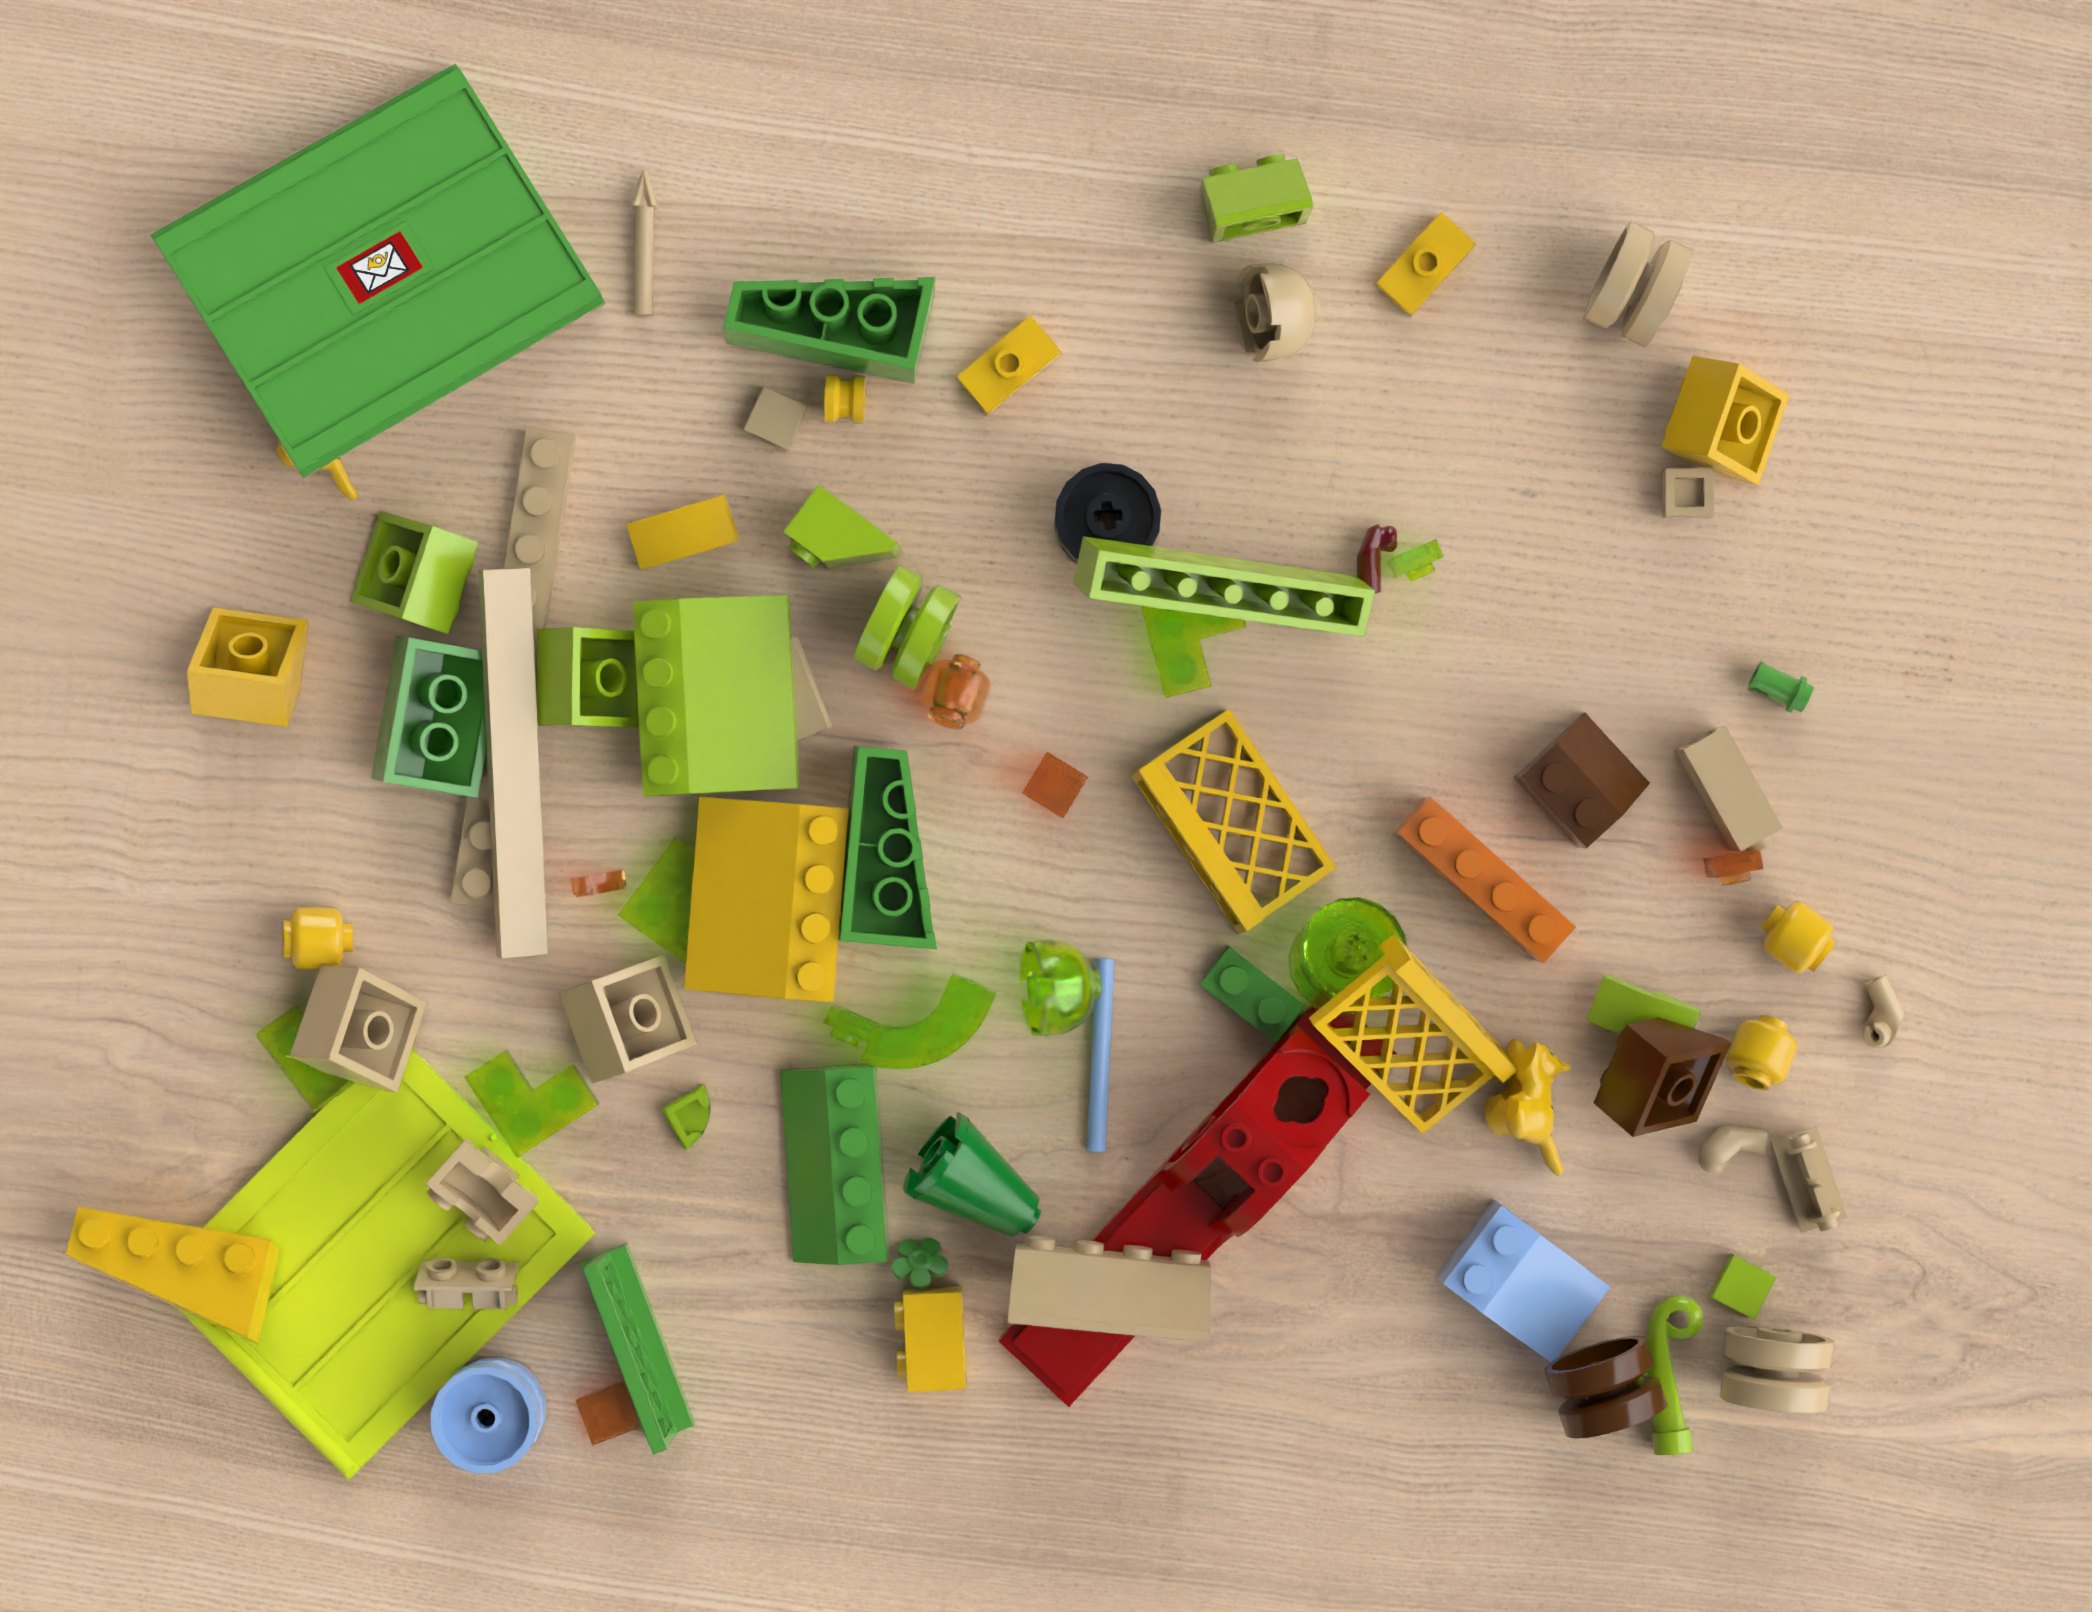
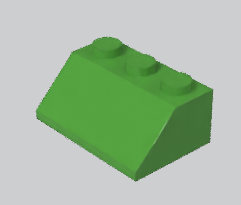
[371,636,487,798]

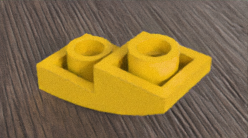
[626,494,740,570]

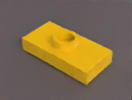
[1375,212,1476,317]
[957,315,1062,415]

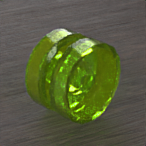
[1288,897,1407,1015]

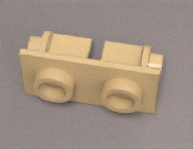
[1770,1126,1847,1233]
[414,1258,519,1310]

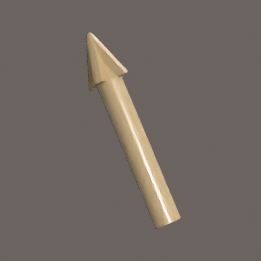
[630,170,659,316]

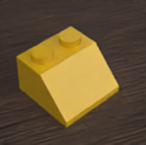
[1661,356,1790,485]
[187,607,309,727]

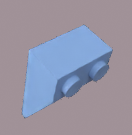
[1437,1200,1610,1362]

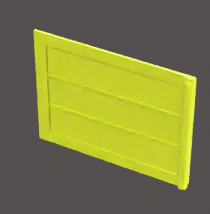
[176,1047,596,1480]

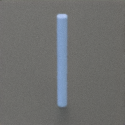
[1086,958,1115,1152]

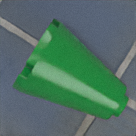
[903,1112,1041,1237]

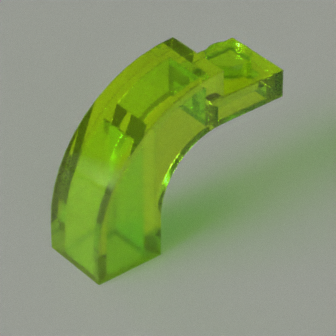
[823,972,997,1070]

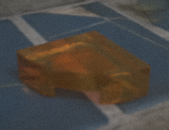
[571,870,627,897]

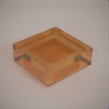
[575,1381,640,1446]

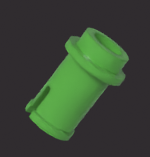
[1747,661,1814,713]

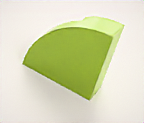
[661,1084,711,1150]

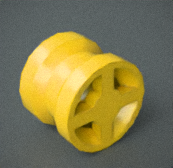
[824,374,866,424]

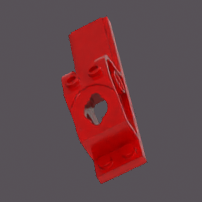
[998,988,1397,1407]

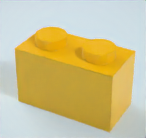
[894,1286,967,1392]

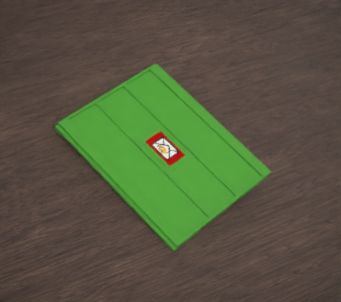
[151,63,605,478]

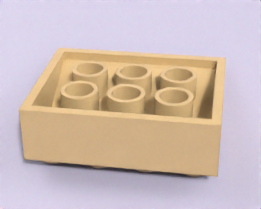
[1007,1236,1211,1343]

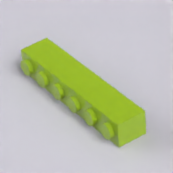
[1073,536,1375,637]

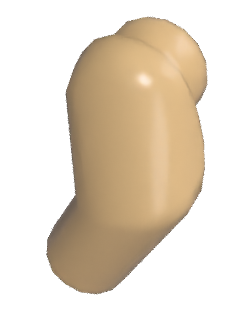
[1863,974,1904,1048]
[1699,1125,1767,1173]

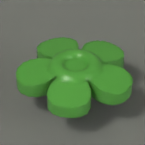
[892,1238,948,1289]

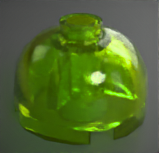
[1019,939,1102,1037]

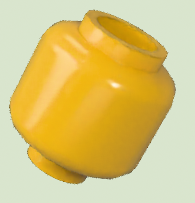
[1760,901,1836,973]
[282,907,353,970]
[1726,1015,1798,1091]

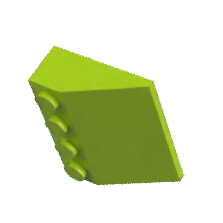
[633,595,800,796]

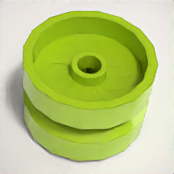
[853,565,961,690]

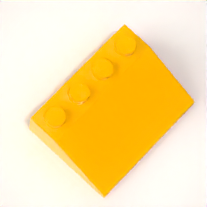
[684,796,849,1003]

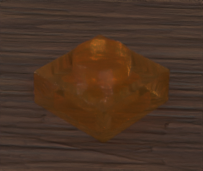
[1703,850,1764,885]

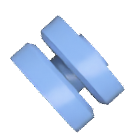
[430,1357,547,1474]

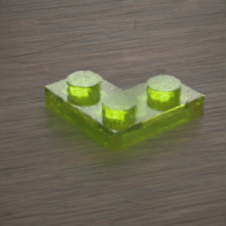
[1140,606,1246,699]
[464,1049,600,1158]

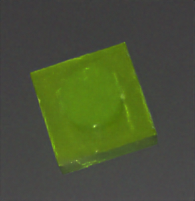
[1387,539,1444,583]

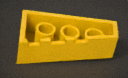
[66,1206,280,1345]

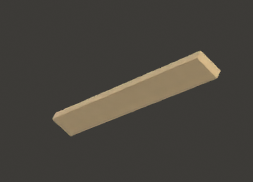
[478,568,548,959]

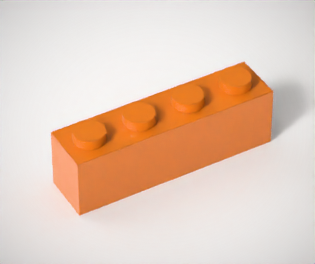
[1393,797,1576,963]

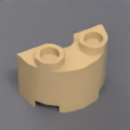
[426,1138,539,1245]

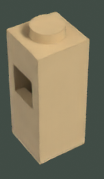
[1675,726,1783,855]

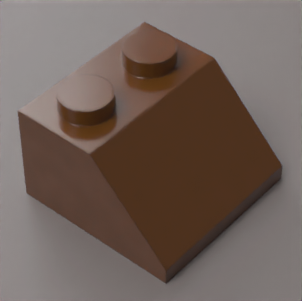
[1513,712,1650,848]
[1593,1017,1731,1137]

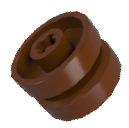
[1544,1336,1668,1439]

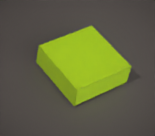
[1709,1253,1777,1320]

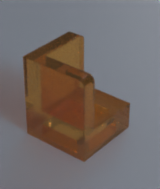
[1022,752,1088,818]

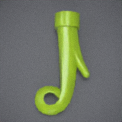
[1644,1295,1703,1455]

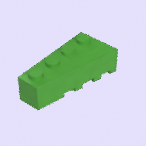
[723,277,935,384]
[838,746,937,949]

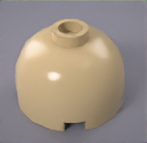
[1235,263,1321,362]

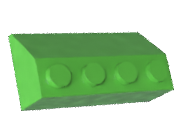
[780,1063,890,1265]

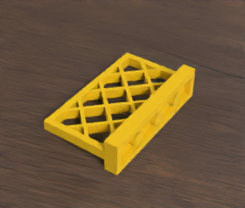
[1130,709,1337,934]
[1309,934,1518,1134]

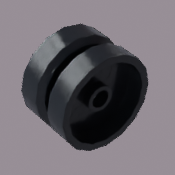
[1054,463,1161,565]

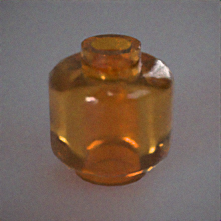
[921,654,991,730]

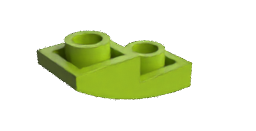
[1586,974,1702,1034]

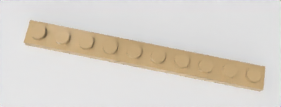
[450,427,576,910]

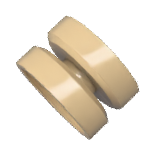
[1583,221,1693,347]
[1720,1326,1834,1413]

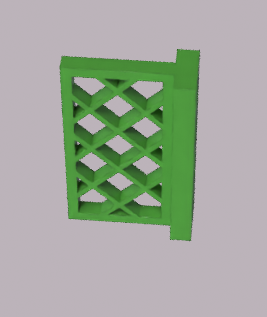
[580,1243,695,1455]

